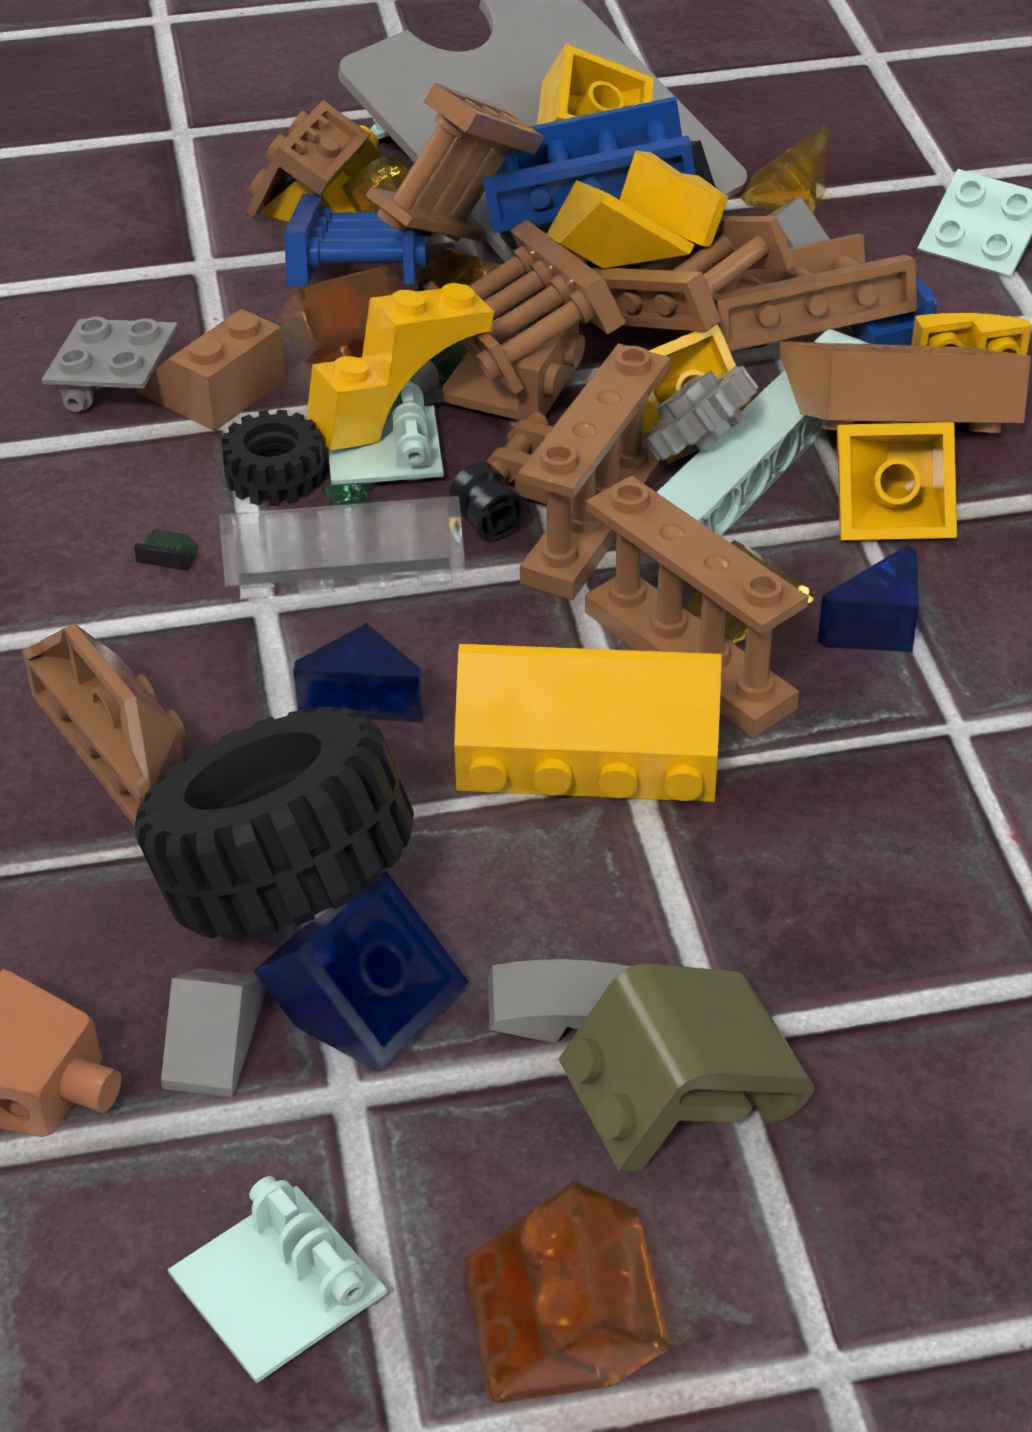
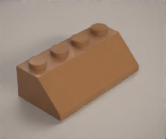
[779,341,1031,433]

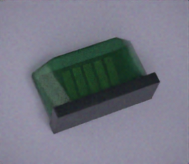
[134,529,198,571]

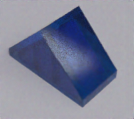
[817,545,919,652]
[293,623,423,722]

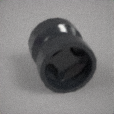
[449,462,527,541]

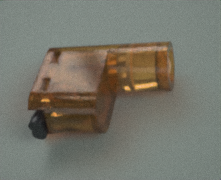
[418,248,517,295]

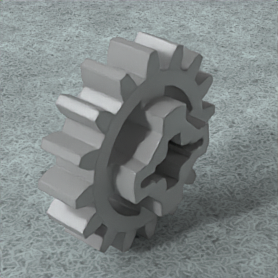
[642,365,758,461]

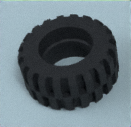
[135,707,414,940]

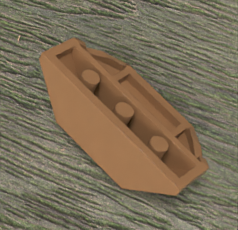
[22,624,188,826]

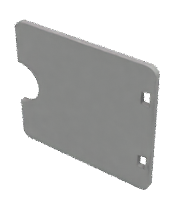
[338,0,747,291]

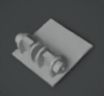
[41,317,179,412]

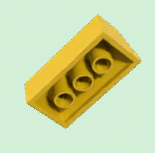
[454,644,722,802]

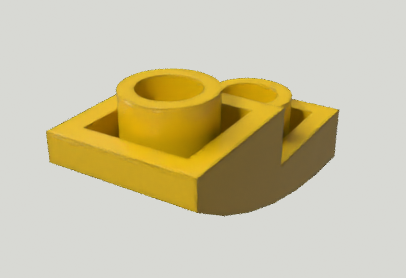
[619,151,728,247]
[911,313,1032,355]

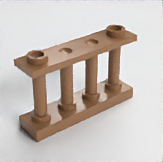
[365,83,545,242]
[579,216,795,332]
[422,220,626,394]
[704,233,917,351]
[518,343,671,600]
[585,475,809,738]

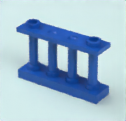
[483,97,696,233]
[284,193,431,286]

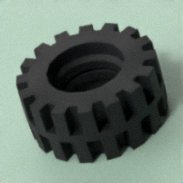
[221,410,325,506]

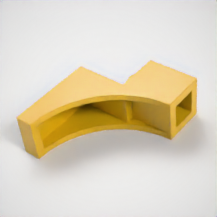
[306,283,494,451]

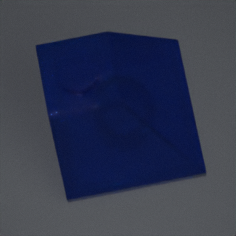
[254,870,469,1070]

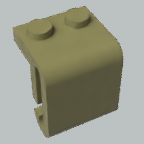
[558,963,814,1172]

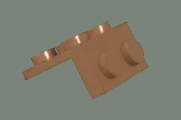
[442,307,585,421]

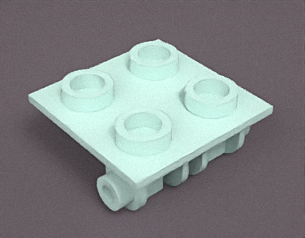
[917,169,1032,278]
[328,381,443,486]
[167,1176,387,1384]

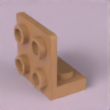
[245,100,371,218]

